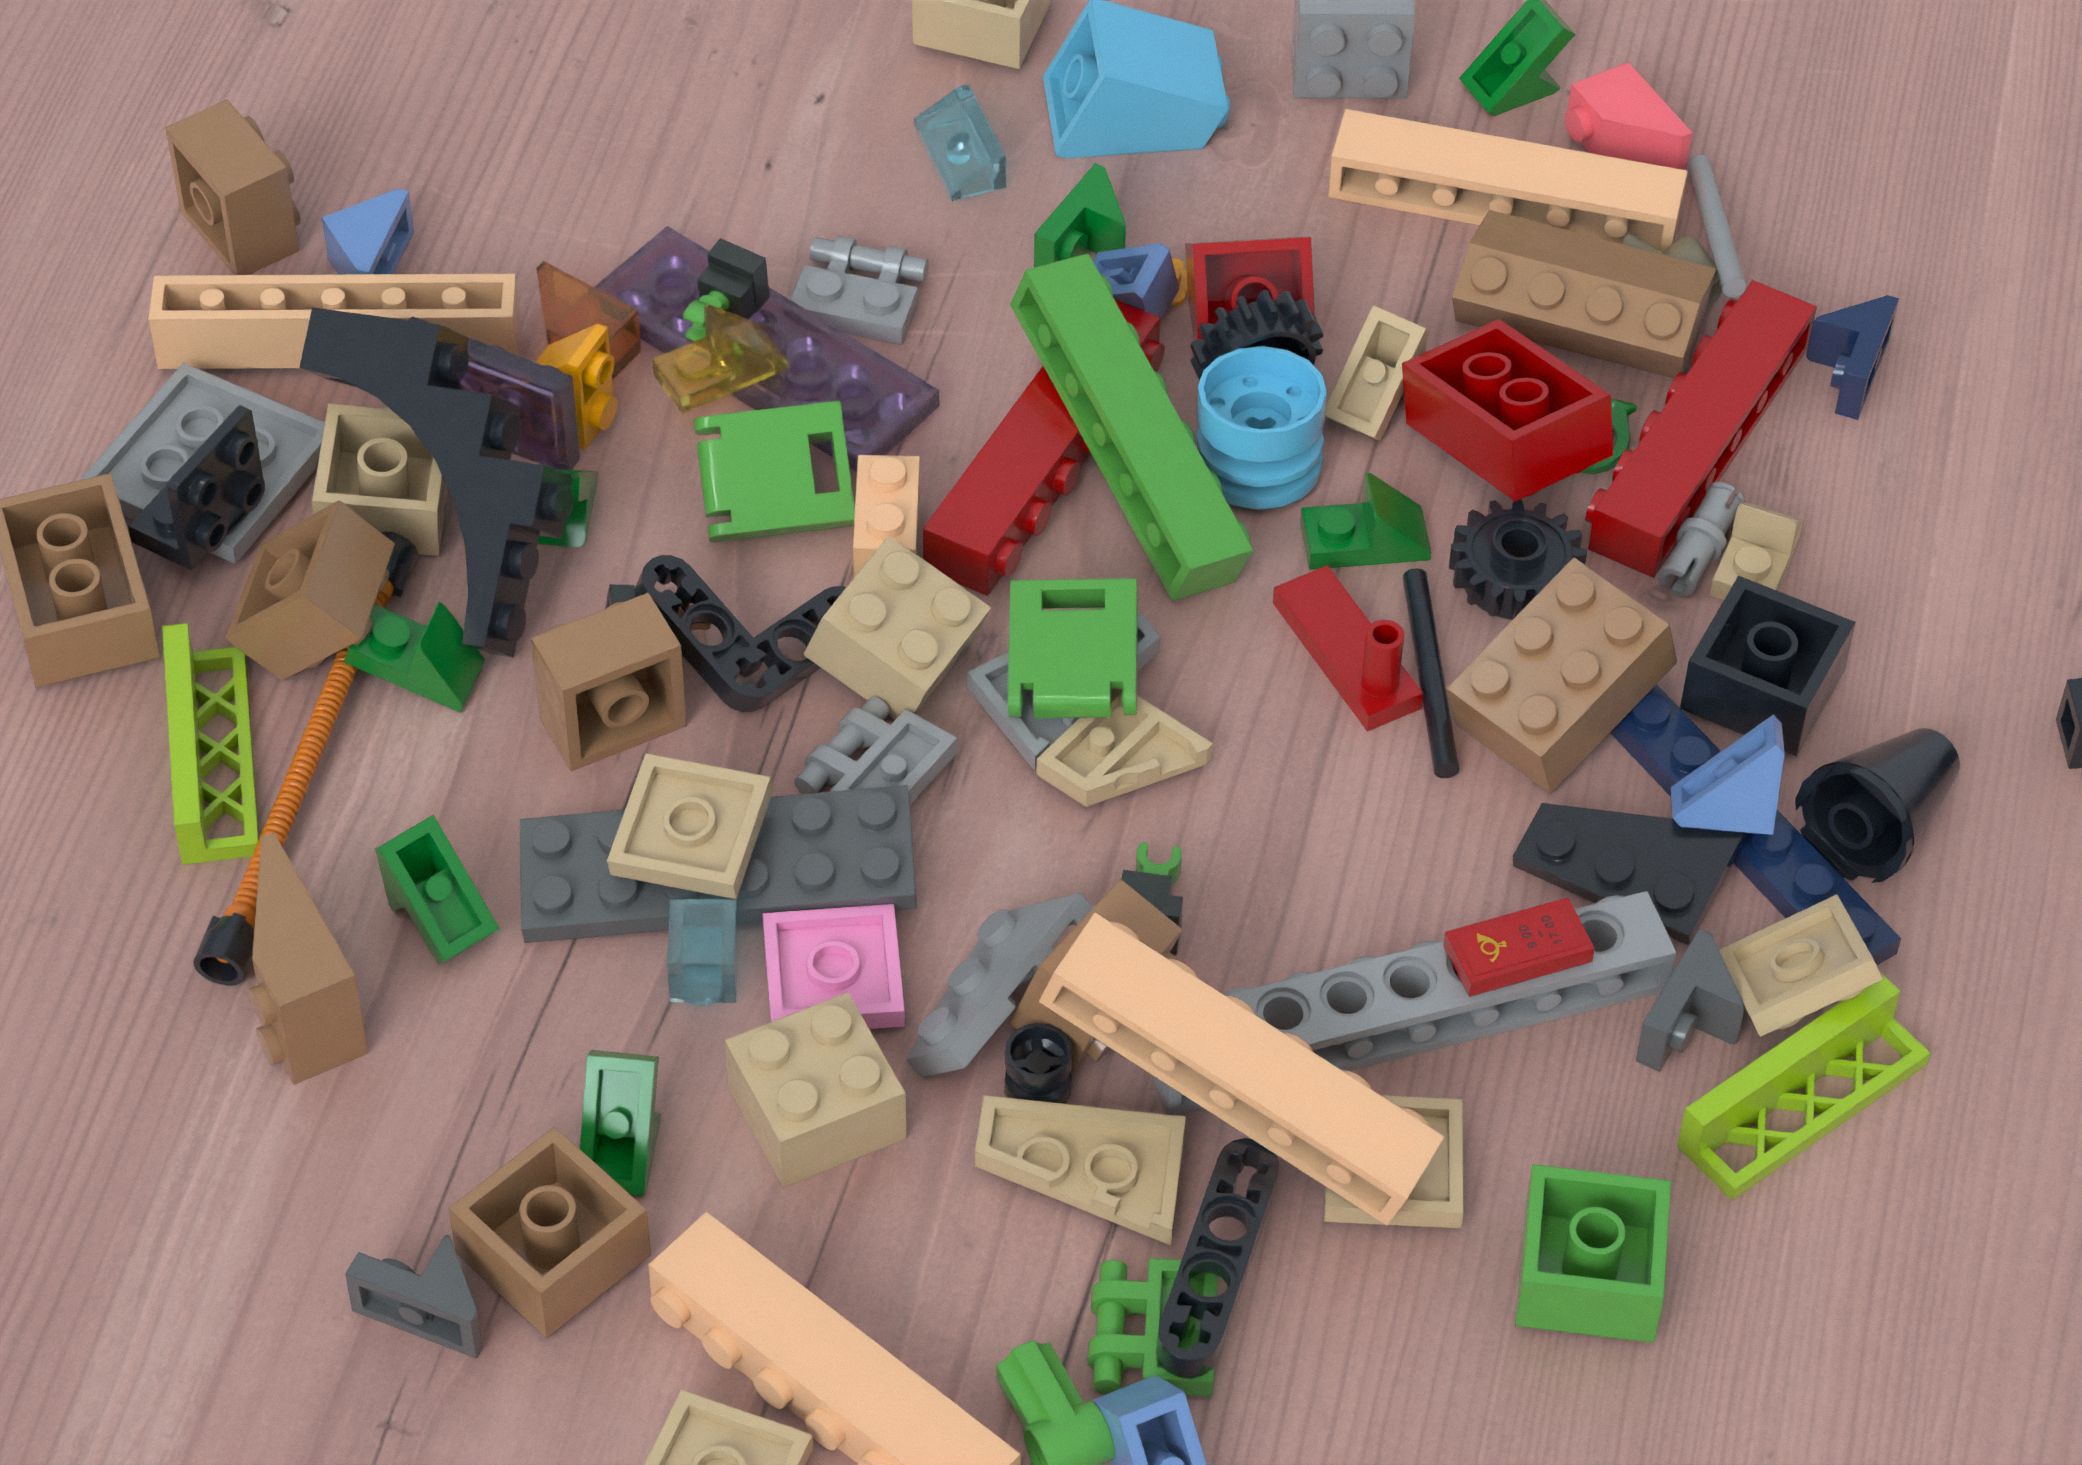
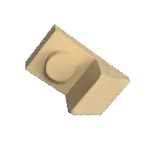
[1325,305,1429,442]
[1710,502,1807,600]

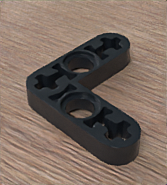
[635,555,846,712]

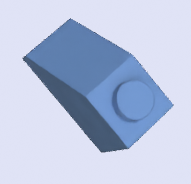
[1092,1375,1207,1465]

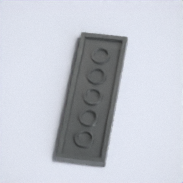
[520,785,917,943]

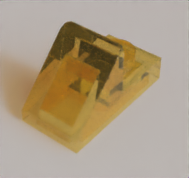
[652,305,788,414]

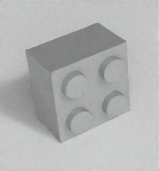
[1291,0,1415,99]

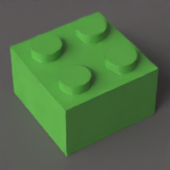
[1515,1164,1671,1343]

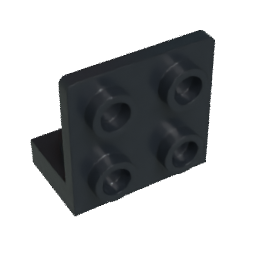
[128,405,266,571]

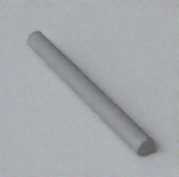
[1688,154,1746,297]

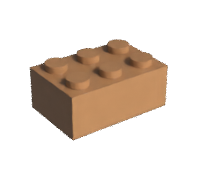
[0,473,160,688]
[1446,557,1677,794]

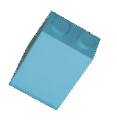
[1043,0,1230,158]

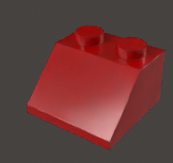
[1185,237,1315,341]

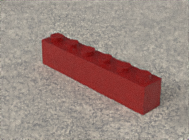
[1585,280,1817,578]
[923,299,1165,596]

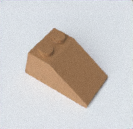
[249,832,368,1085]

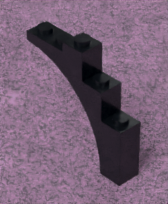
[300,307,574,658]

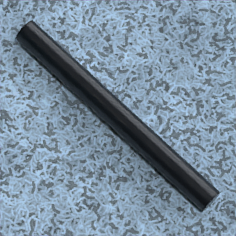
[1402,568,1459,778]

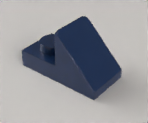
[1806,295,1899,420]

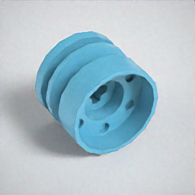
[1196,346,1327,510]

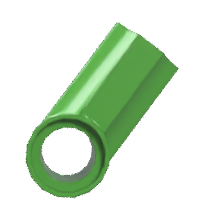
[996,1340,1115,1465]

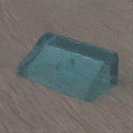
[914,84,1007,201]

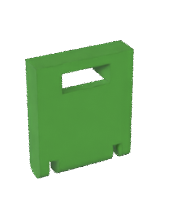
[694,401,855,542]
[1008,578,1138,718]

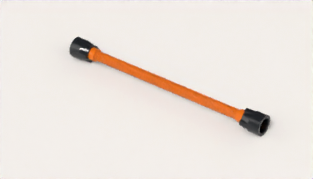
[193,532,418,986]

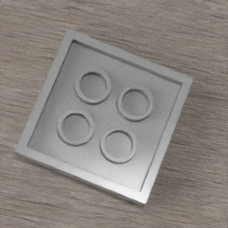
[80,363,325,564]

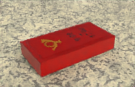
[1443,897,1595,997]

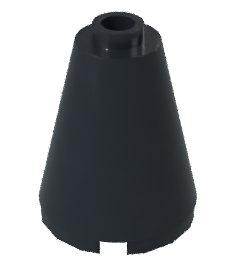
[1795,728,1960,883]

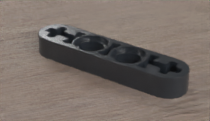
[1156,1138,1279,1379]

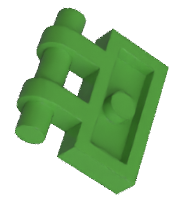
[1087,1258,1218,1397]

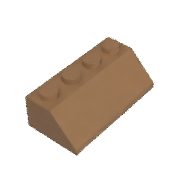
[1452,210,1717,378]

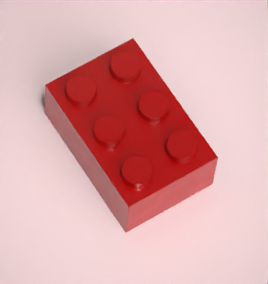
[1402,319,1613,502]

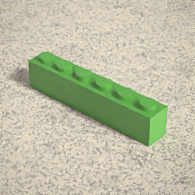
[1010,253,1254,602]

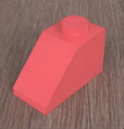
[1565,62,1692,170]

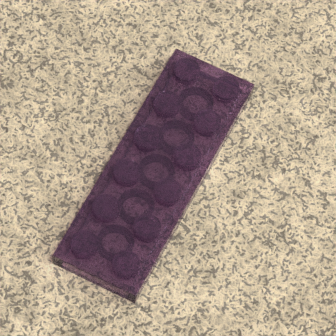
[589,226,940,472]

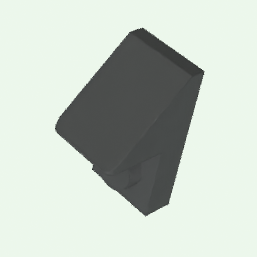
[1636,929,1744,1072]
[345,1235,483,1359]

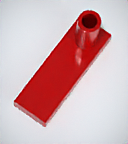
[1273,565,1423,732]

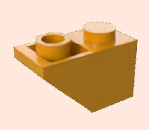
[518,323,618,450]

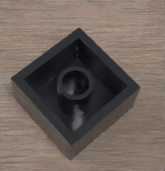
[1680,576,1856,756]

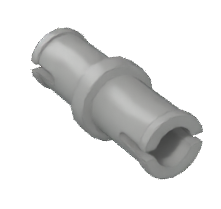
[1658,482,1745,597]

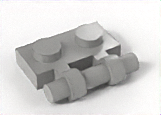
[788,236,929,345]
[794,696,957,805]

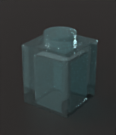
[667,899,739,1006]

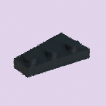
[1512,803,1747,945]

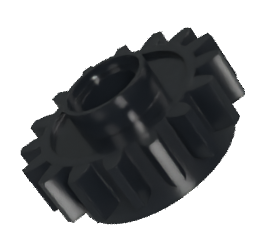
[1190,290,1324,382]
[1449,499,1587,620]

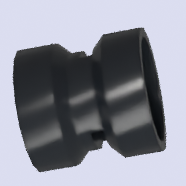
[1004,1023,1073,1104]

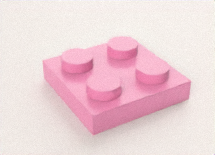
[762,904,905,1029]

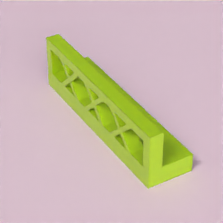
[162,623,259,865]
[1677,974,1931,1200]

